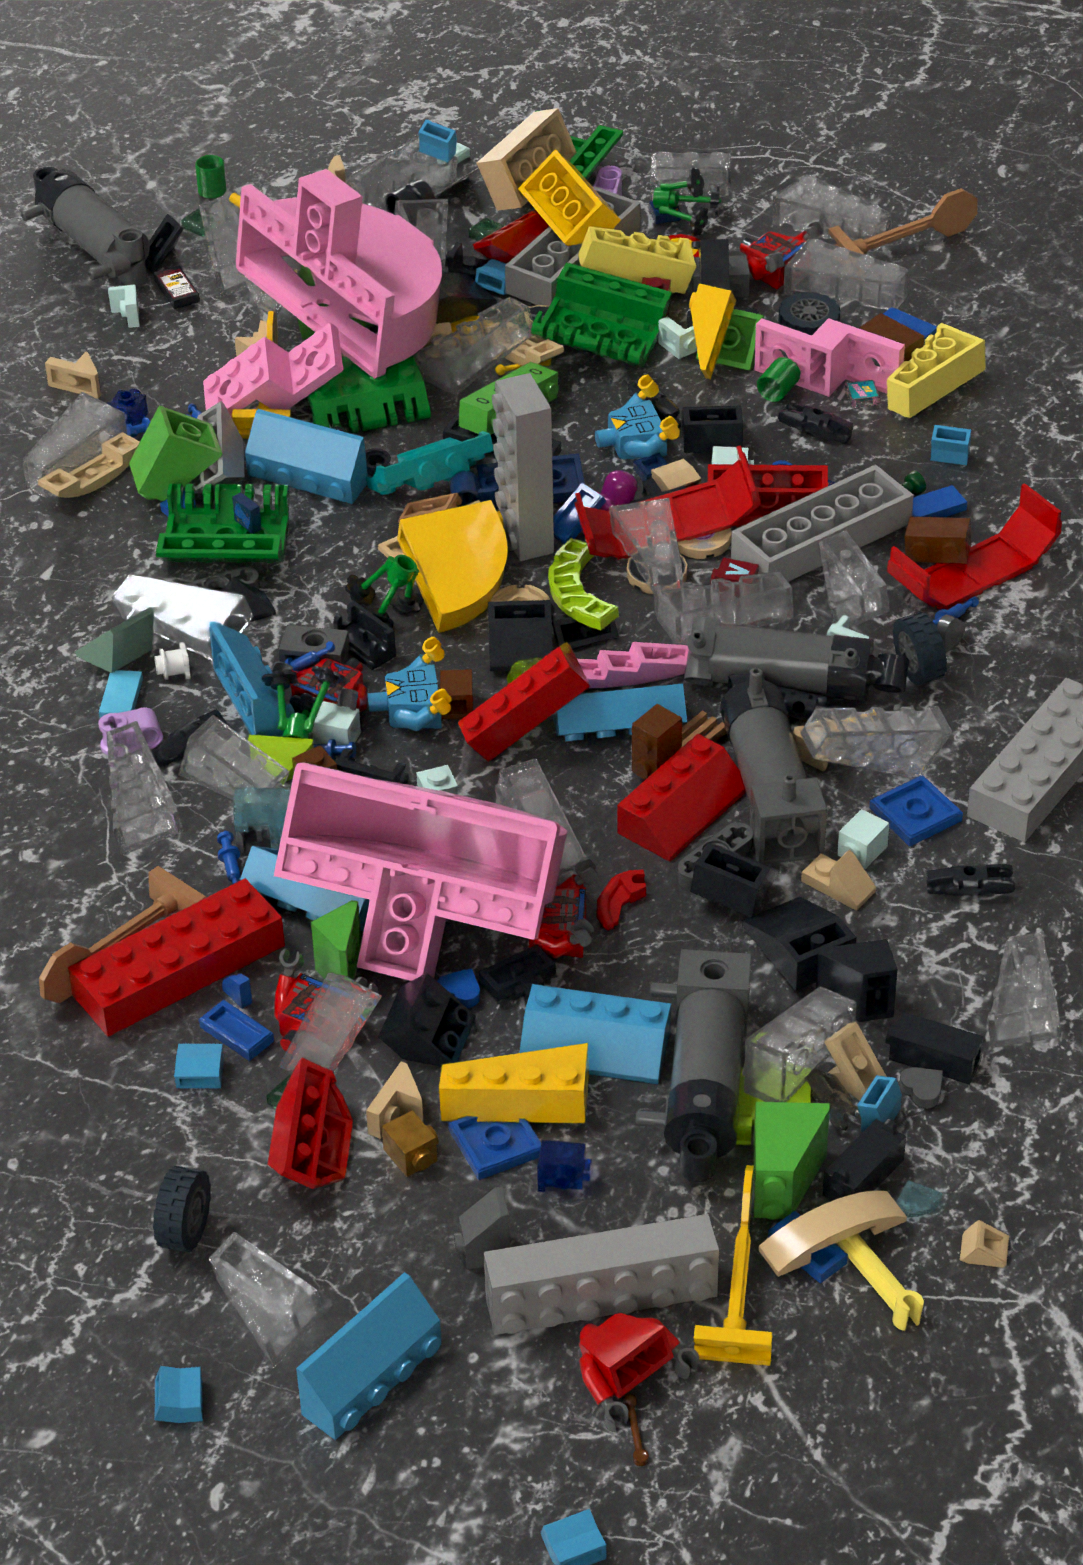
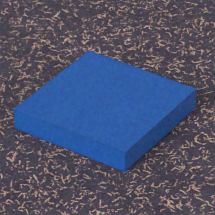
[869,775,963,847]
[448,1116,545,1180]

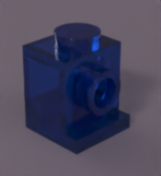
[105,389,148,431]
[537,1140,592,1192]

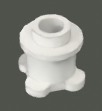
[154,642,191,680]

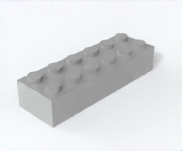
[505,187,641,306]
[492,373,554,561]
[731,465,914,591]
[967,678,1083,842]
[484,1214,719,1335]

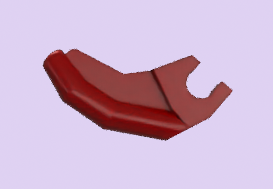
[596,869,646,931]

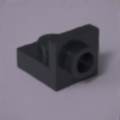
[445,242,488,281]

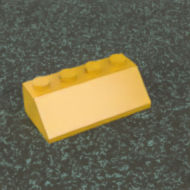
[518,149,621,246]

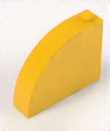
[397,500,508,633]

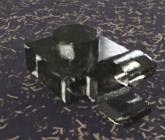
[805,1068,860,1131]

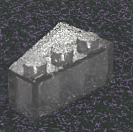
[650,151,731,205]
[609,498,684,593]
[818,530,890,628]
[178,715,290,813]
[987,932,1061,1048]
[278,973,382,1077]
[209,1232,325,1367]

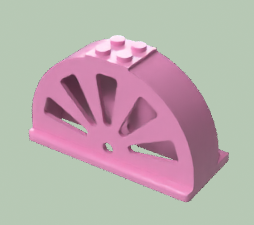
[236,169,442,379]
[274,762,568,981]

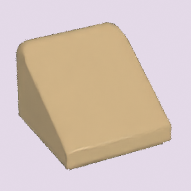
[960,1220,1009,1268]

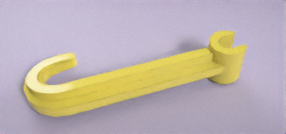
[836,1233,924,1331]

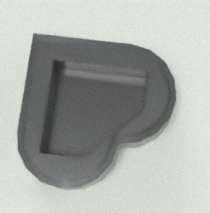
[937,614,966,653]
[899,1067,943,1108]

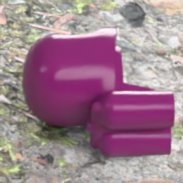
[597,470,637,511]

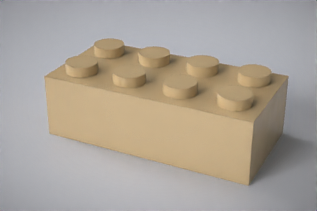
[477,108,577,211]

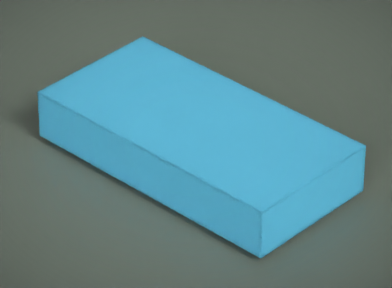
[99,670,143,718]

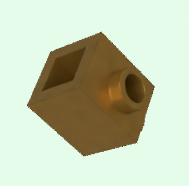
[382,1110,439,1177]

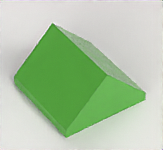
[696,309,764,371]
[311,900,362,993]

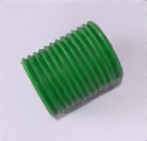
[195,155,227,199]
[757,357,800,402]

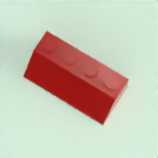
[458,642,590,762]
[617,733,746,862]

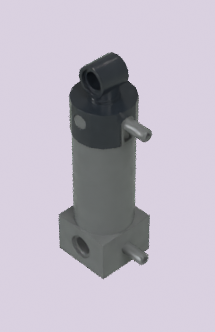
[720,668,827,865]
[635,949,751,1182]

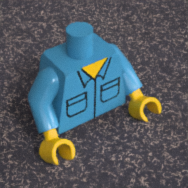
[595,374,680,459]
[367,637,452,731]

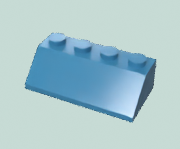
[245,409,368,504]
[208,621,295,737]
[552,684,687,742]
[240,846,370,931]
[519,984,671,1084]
[296,1272,441,1440]

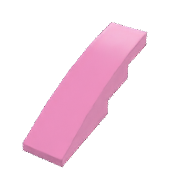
[577,642,689,688]

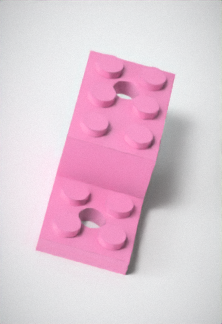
[754,318,905,397]
[203,323,343,417]

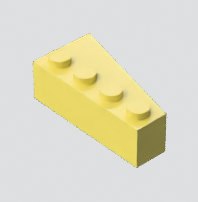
[578,226,696,294]
[887,323,985,418]

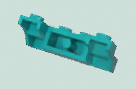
[365,431,494,495]

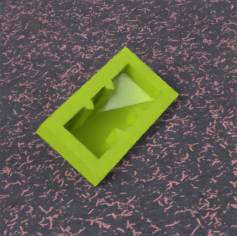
[248,735,314,787]

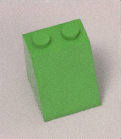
[129,405,222,501]
[754,1102,830,1220]

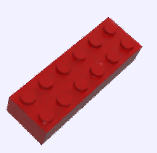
[68,878,285,1037]

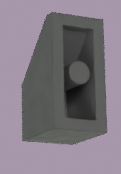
[453,1186,510,1269]

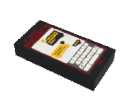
[154,266,200,309]

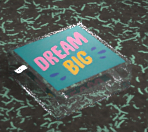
[845,380,880,408]

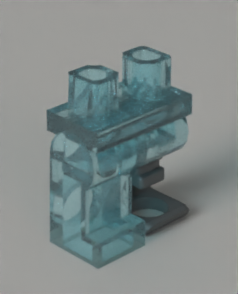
[233,787,290,854]

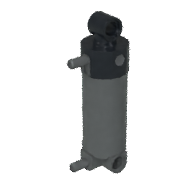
[21,167,150,287]
[684,616,909,702]

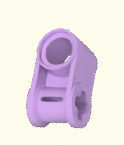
[592,166,622,196]
[98,707,163,756]

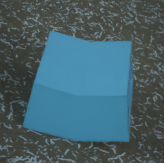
[418,120,457,162]
[475,259,507,295]
[930,425,971,465]
[174,1044,224,1088]
[857,1075,902,1132]
[155,1366,203,1423]
[540,1509,606,1565]

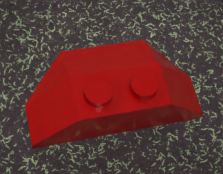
[472,209,549,263]
[708,464,828,527]
[267,1058,353,1189]

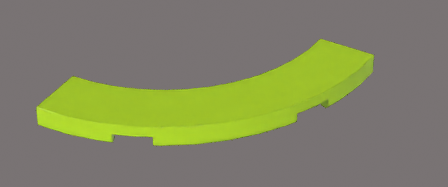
[548,538,619,630]

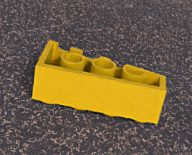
[439,1043,589,1123]

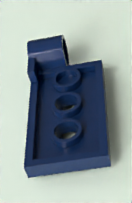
[450,453,585,510]

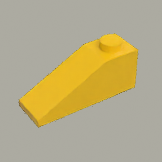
[689,283,736,379]

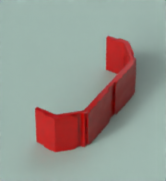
[574,445,761,560]
[887,483,1062,610]

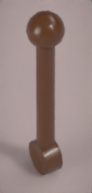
[622,1394,649,1466]

